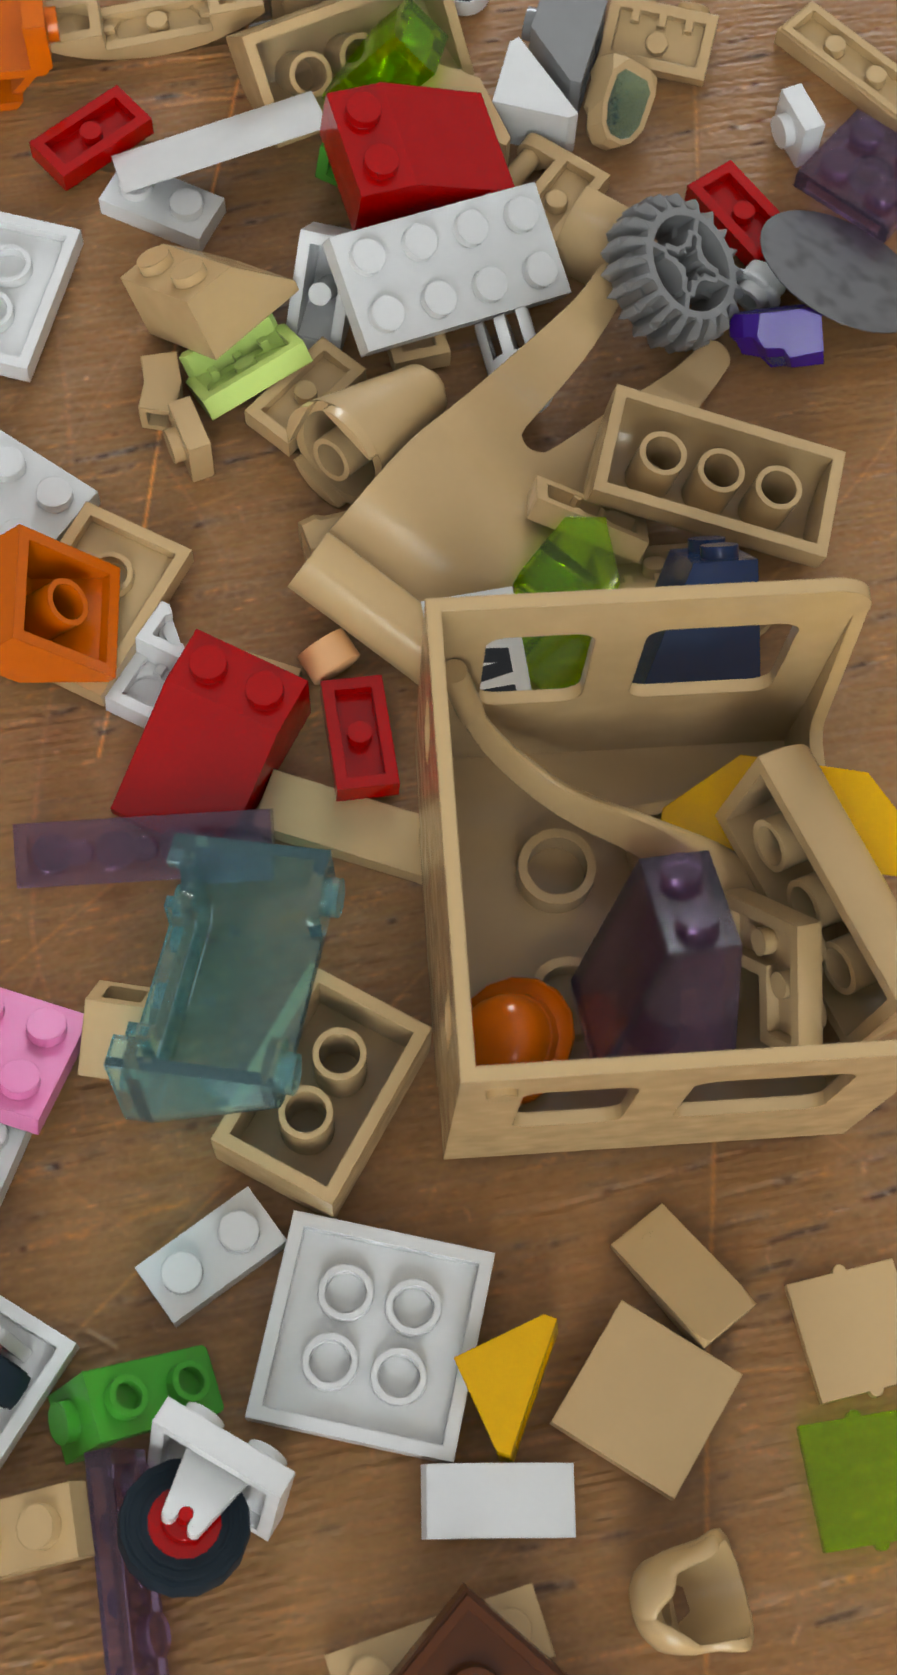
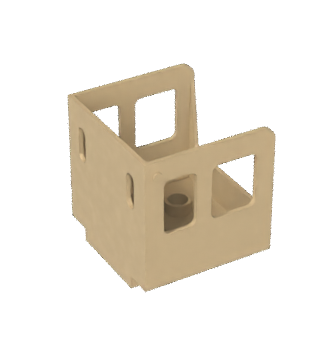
[415,578,897,1160]

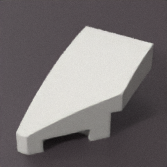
[105,600,184,729]

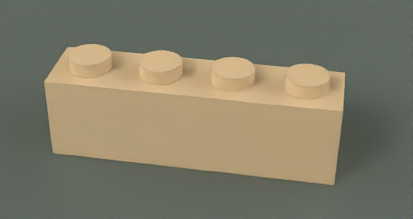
[226,0,475,148]

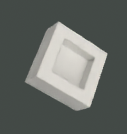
[771,83,825,168]

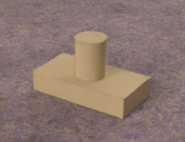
[527,475,649,578]

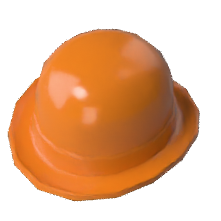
[471,977,575,1106]

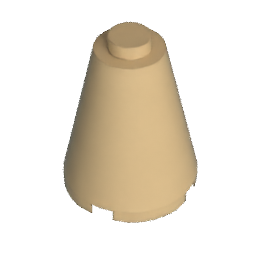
[286,364,447,508]

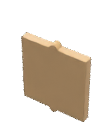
[784,1258,897,1405]

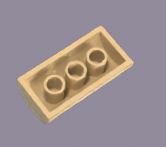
[584,384,846,568]
[715,744,897,1043]

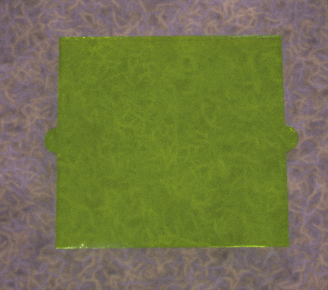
[796,1410,897,1554]

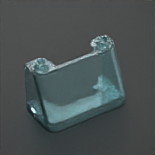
[104,833,345,1123]

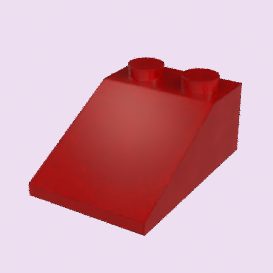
[319,82,515,231]
[110,629,311,867]

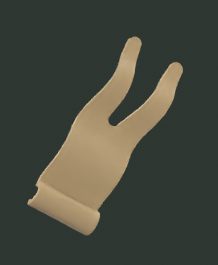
[287,262,731,685]

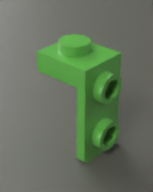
[48,1345,224,1465]

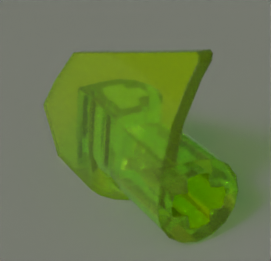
[513,517,620,689]

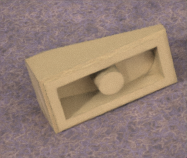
[610,1203,757,1350]

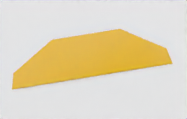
[660,755,897,877]

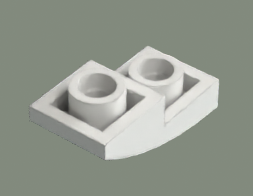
[421,1462,576,1540]

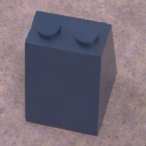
[632,536,761,684]

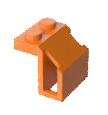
[0,0,61,112]

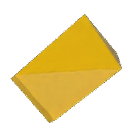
[454,1314,559,1463]

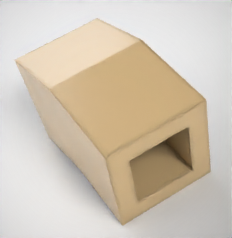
[138,351,184,431]

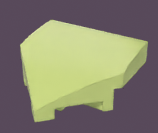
[179,313,313,420]

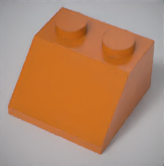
[0,524,121,683]

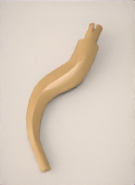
[445,659,758,923]

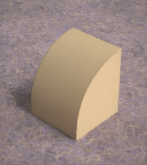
[556,185,629,285]
[78,980,164,1085]

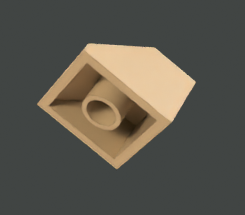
[120,243,299,360]

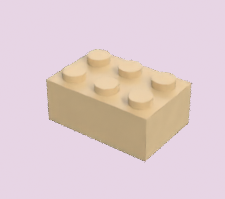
[211,965,432,1219]

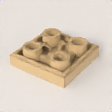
[550,1300,743,1501]

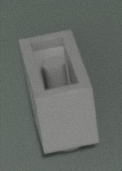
[521,0,608,114]

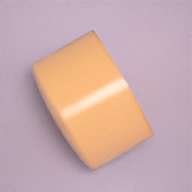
[297,628,360,685]

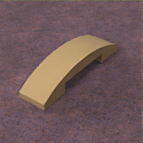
[46,0,265,60]

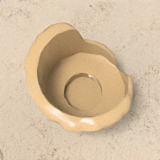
[629,1528,754,1656]

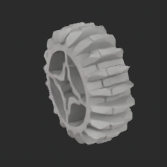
[600,193,745,354]

